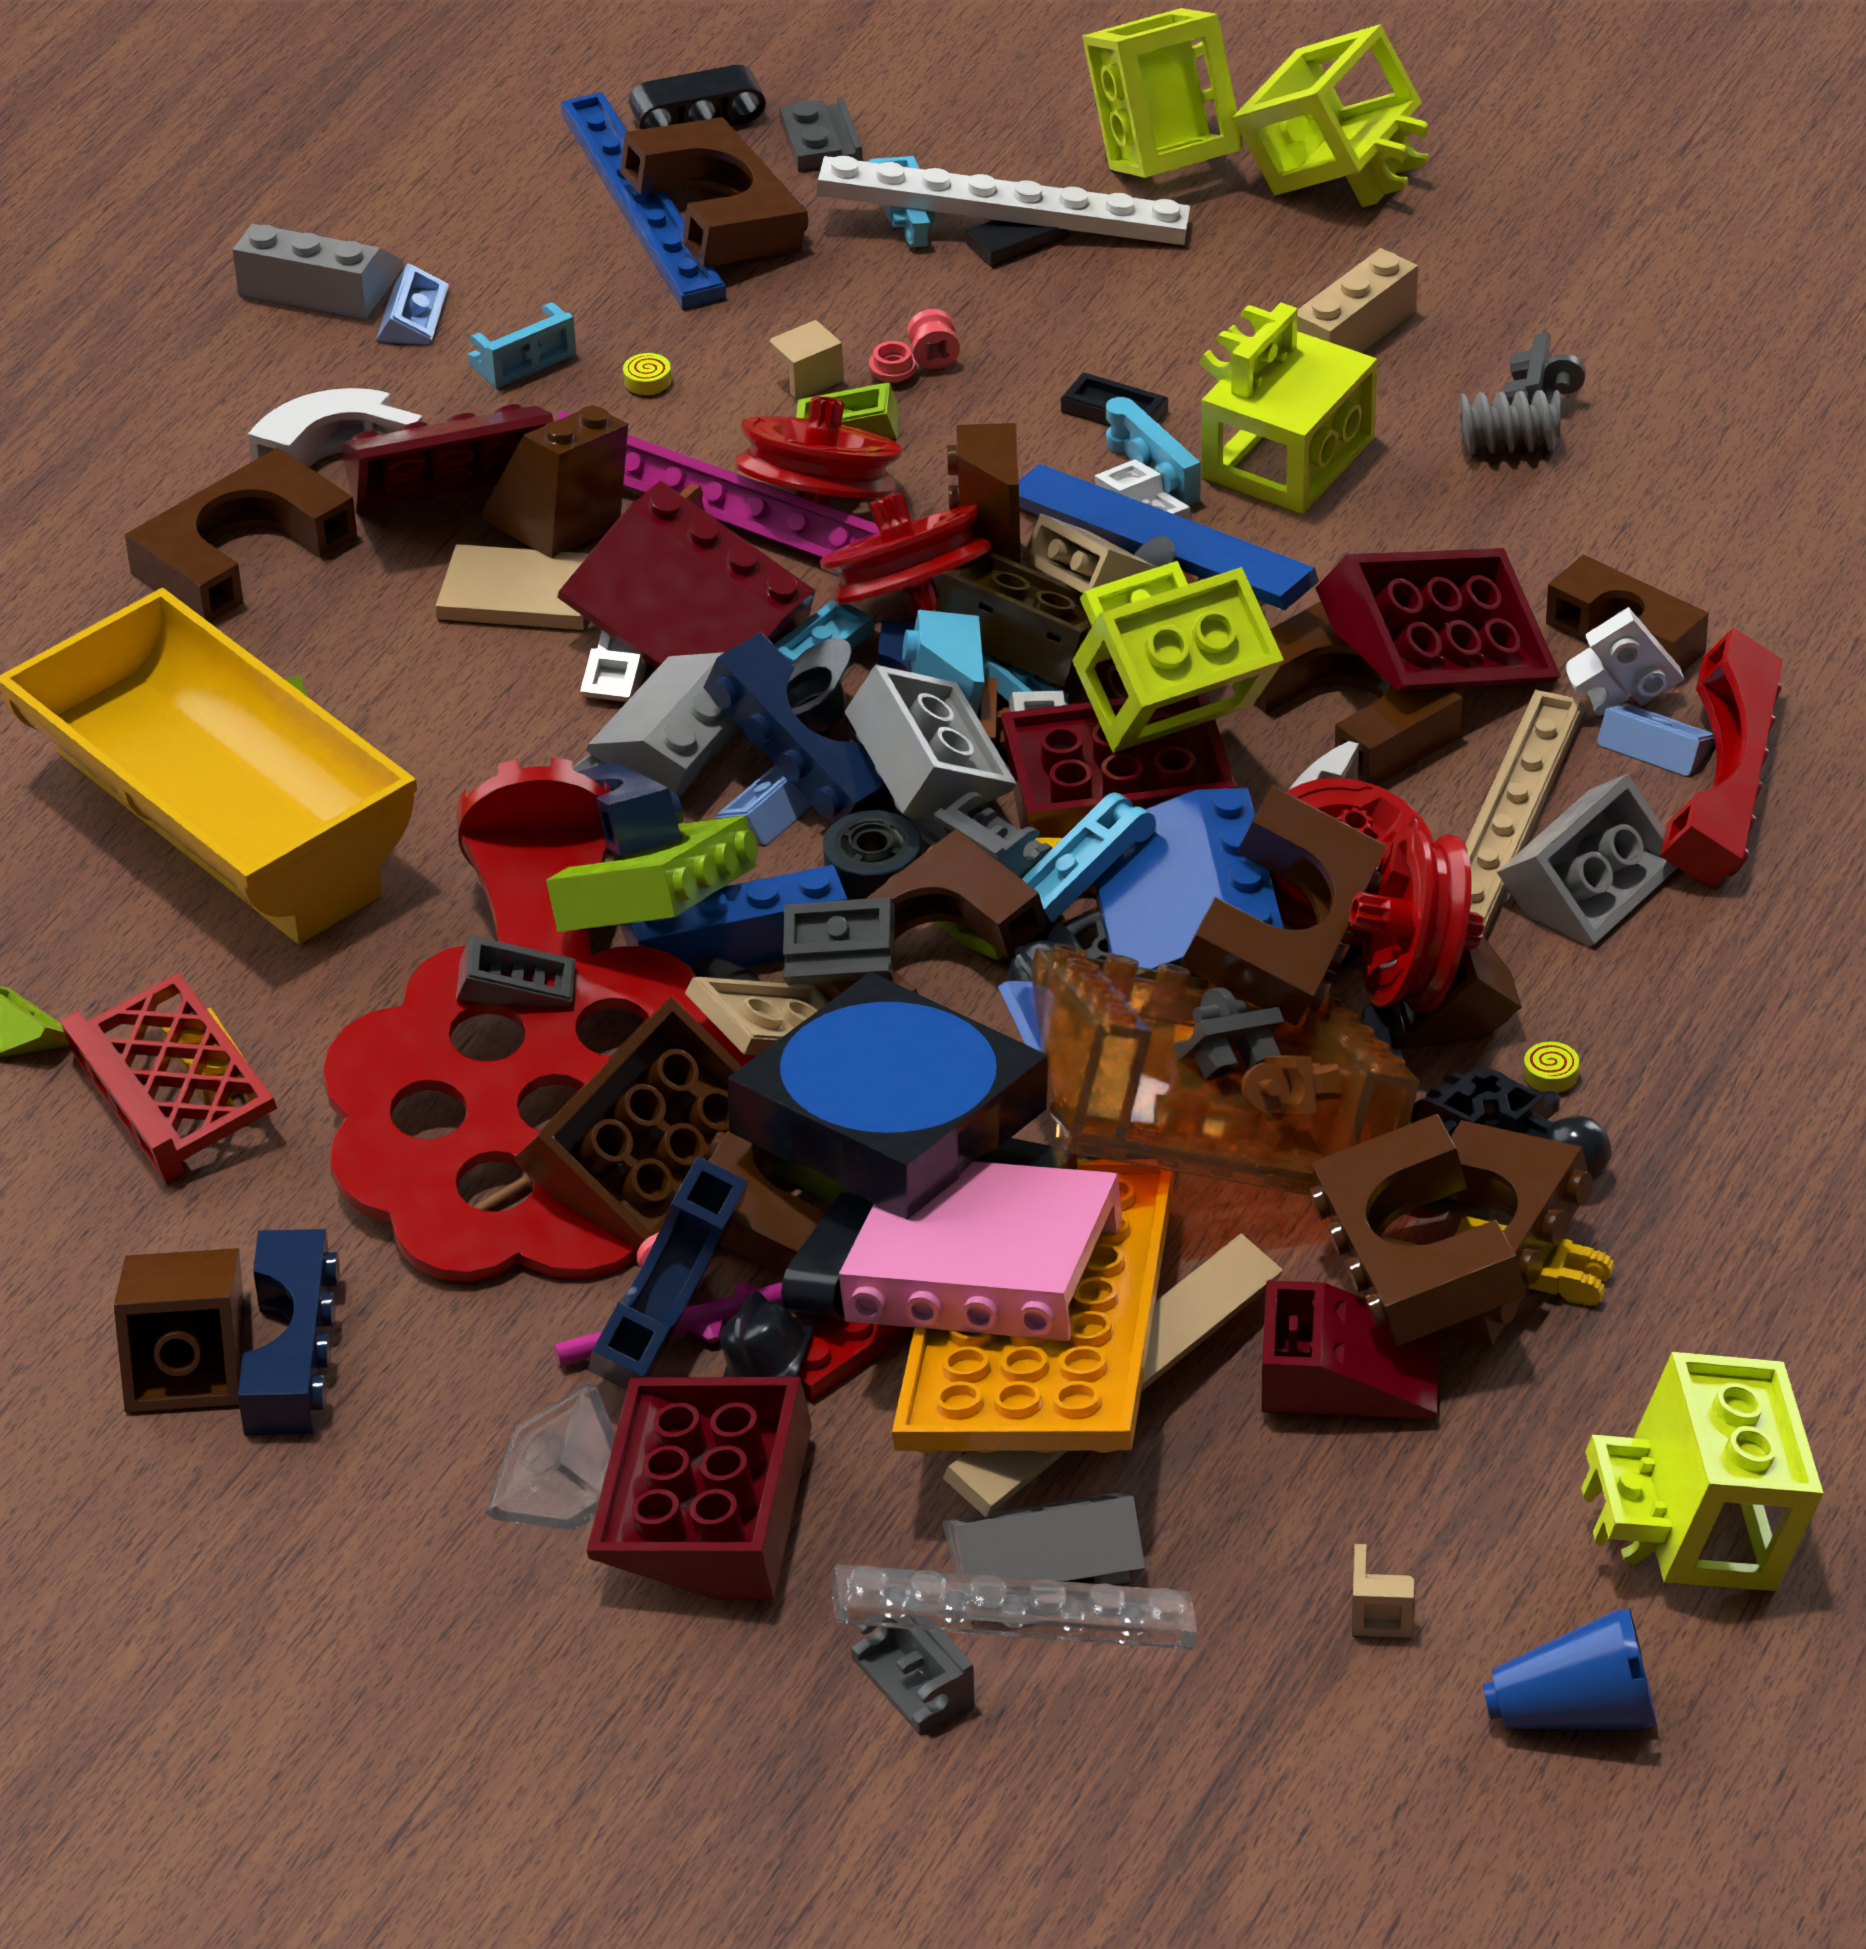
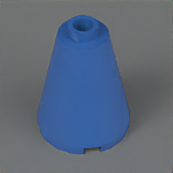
[1483,1608,1658,1730]

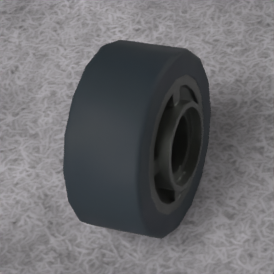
[823,810,922,900]

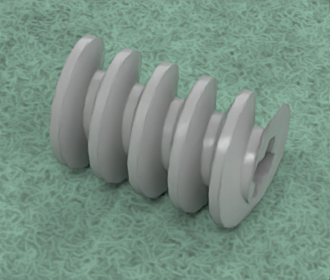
[1458,390,1561,455]

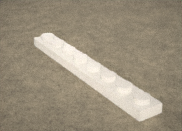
[817,156,1190,245]

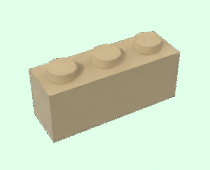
[1297,248,1418,353]
[1022,513,1157,593]

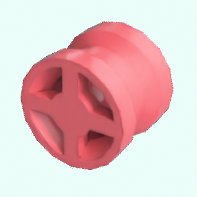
[907,309,960,370]

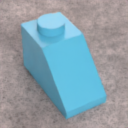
[903,610,984,715]

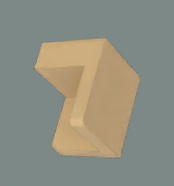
[770,320,844,400]
[1352,1544,1414,1638]

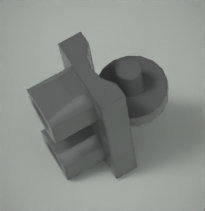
[1504,332,1586,405]
[1173,987,1285,1081]

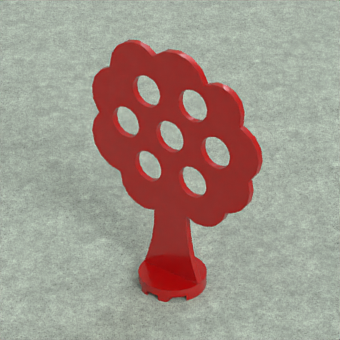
[323,757,772,1282]

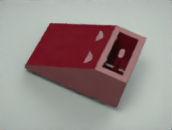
[1261,1280,1439,1419]

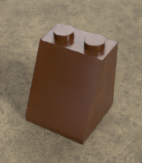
[481,405,629,558]
[114,1248,244,1412]

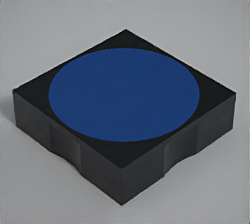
[728,972,1048,1220]

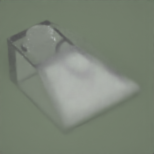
[485,1382,615,1530]

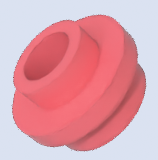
[869,341,917,384]

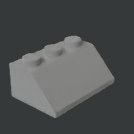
[232,224,404,320]
[586,652,741,798]
[844,665,1017,821]
[1497,774,1678,947]
[943,1492,1145,1606]

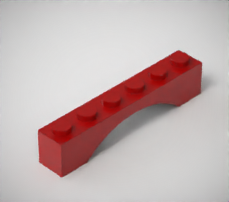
[1660,627,1783,889]

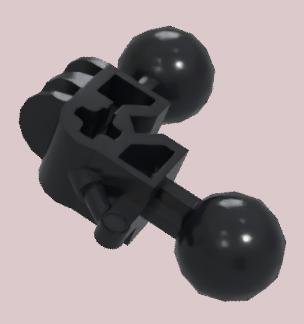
[1410,1069,1612,1181]

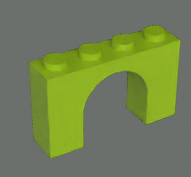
[546,815,758,932]

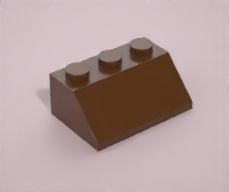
[947,423,1021,564]

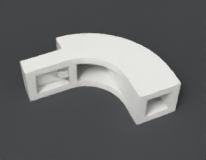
[248,388,423,468]

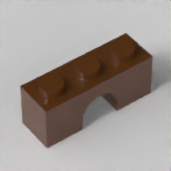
[1546,554,1709,673]

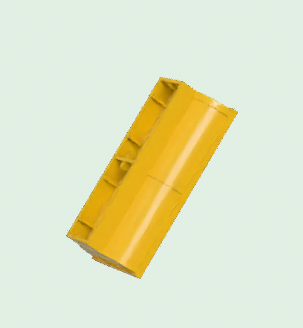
[0,587,417,945]

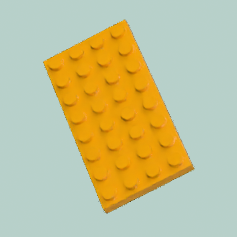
[892,1158,1175,1453]

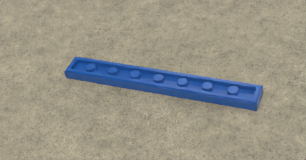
[560,92,726,310]
[1019,464,1319,610]

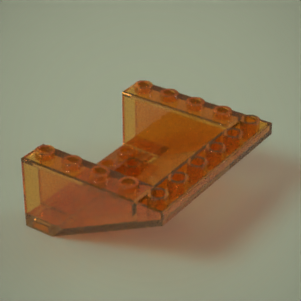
[1031,944,1420,1196]

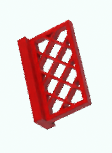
[59,972,278,1185]

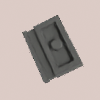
[779,97,863,172]
[782,897,895,985]

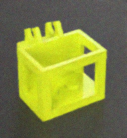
[1082,8,1244,178]
[1232,24,1429,208]
[1199,302,1377,514]
[1072,561,1284,753]
[1581,1352,1823,1591]

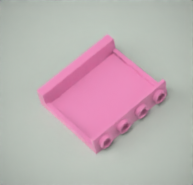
[839,1162,1122,1341]

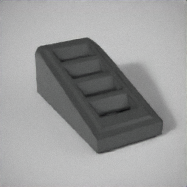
[456,935,575,1008]

